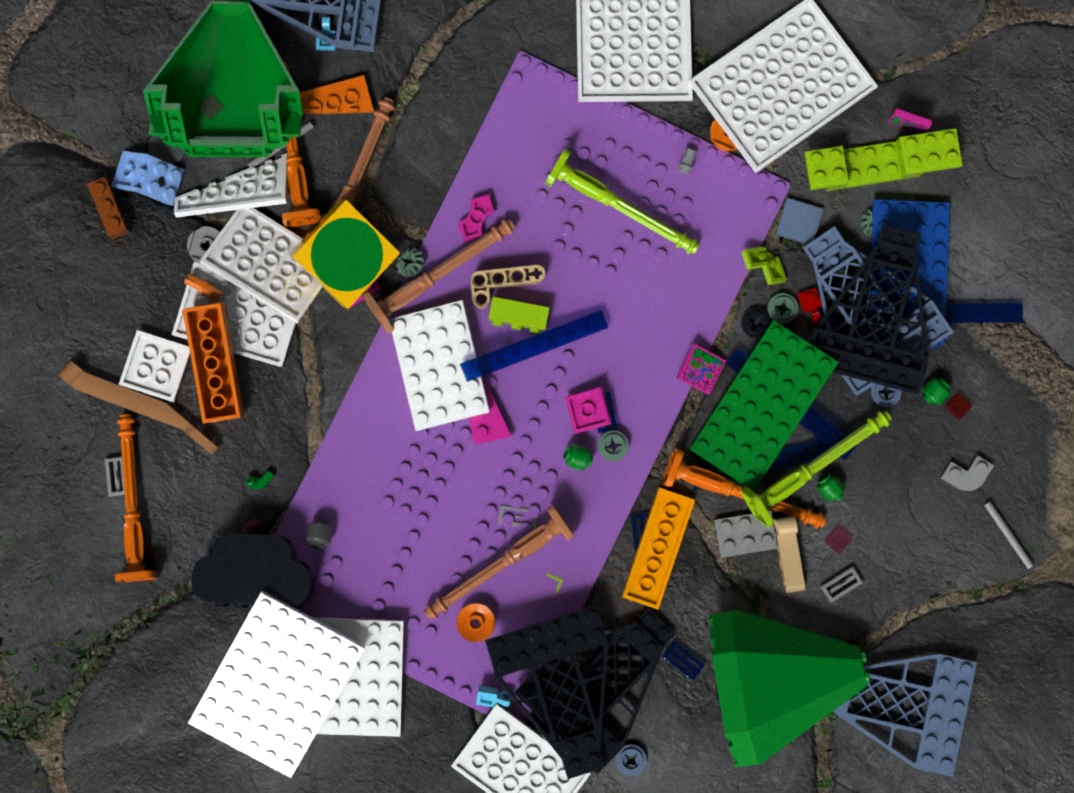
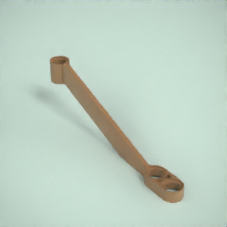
[58,360,219,455]

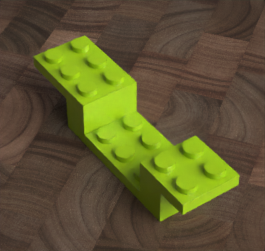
[804,129,963,191]

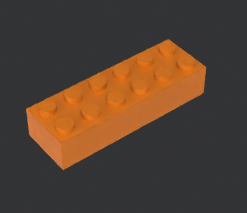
[182,302,245,423]

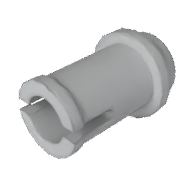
[678,148,697,174]

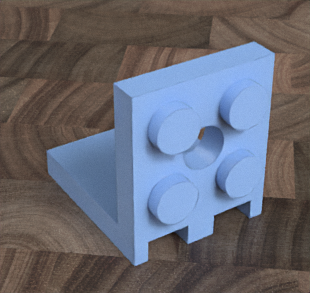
[111,151,184,206]

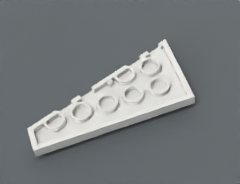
[174,153,288,217]

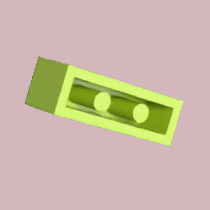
[488,297,550,334]

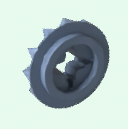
[870,384,902,407]
[616,745,647,776]

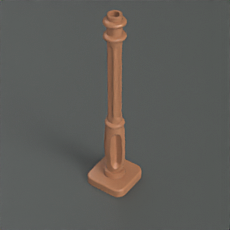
[305,97,395,237]
[362,219,515,334]
[424,504,575,619]

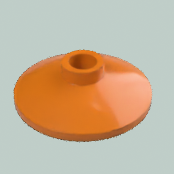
[456,603,495,642]

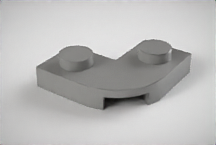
[940,455,994,491]

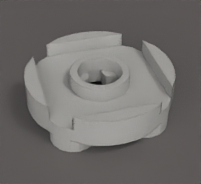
[187,226,220,264]

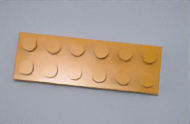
[621,487,695,610]

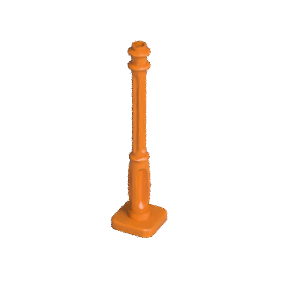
[282,62,322,228]
[115,414,158,582]
[661,448,826,529]

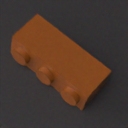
[87,177,130,240]

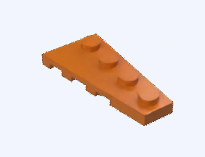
[300,75,374,115]

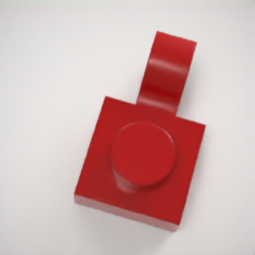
[797,288,822,324]

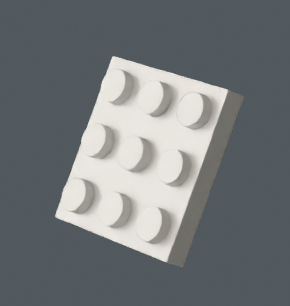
[119,330,190,403]

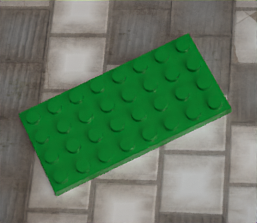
[689,320,839,492]

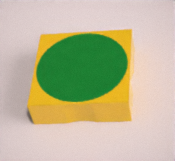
[289,199,400,309]

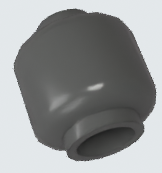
[306,519,333,549]

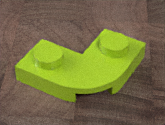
[741,247,787,285]

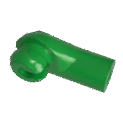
[245,470,275,489]

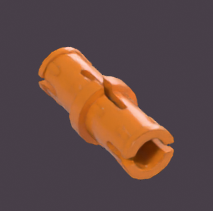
[184,273,224,302]

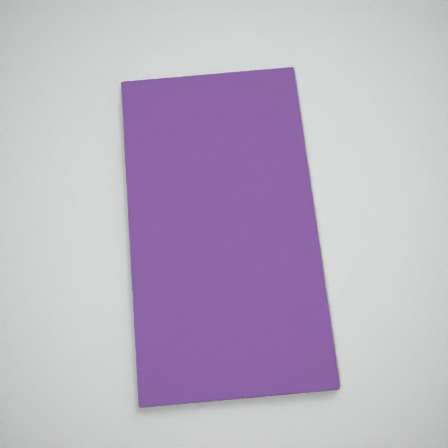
[275,51,790,724]

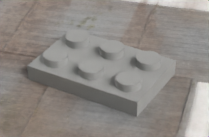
[714,511,778,558]

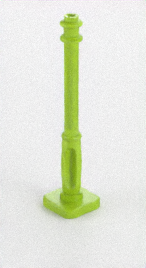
[545,149,700,254]
[740,411,892,528]

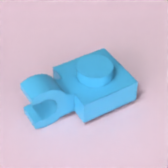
[316,17,336,51]
[476,686,511,707]

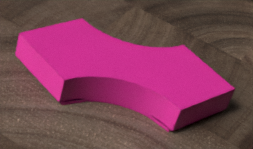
[458,194,495,242]

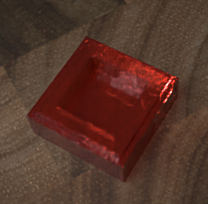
[944,393,972,421]

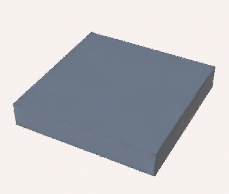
[776,198,823,244]

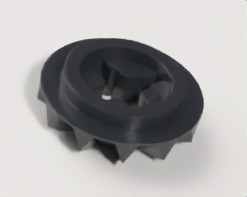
[741,308,772,339]

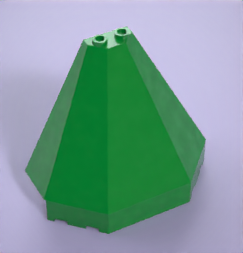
[143,1,303,157]
[709,607,870,768]

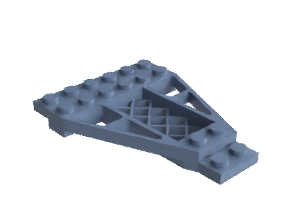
[248,0,381,52]
[803,226,954,397]
[833,653,977,777]

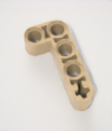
[471,265,545,309]
[773,516,805,594]

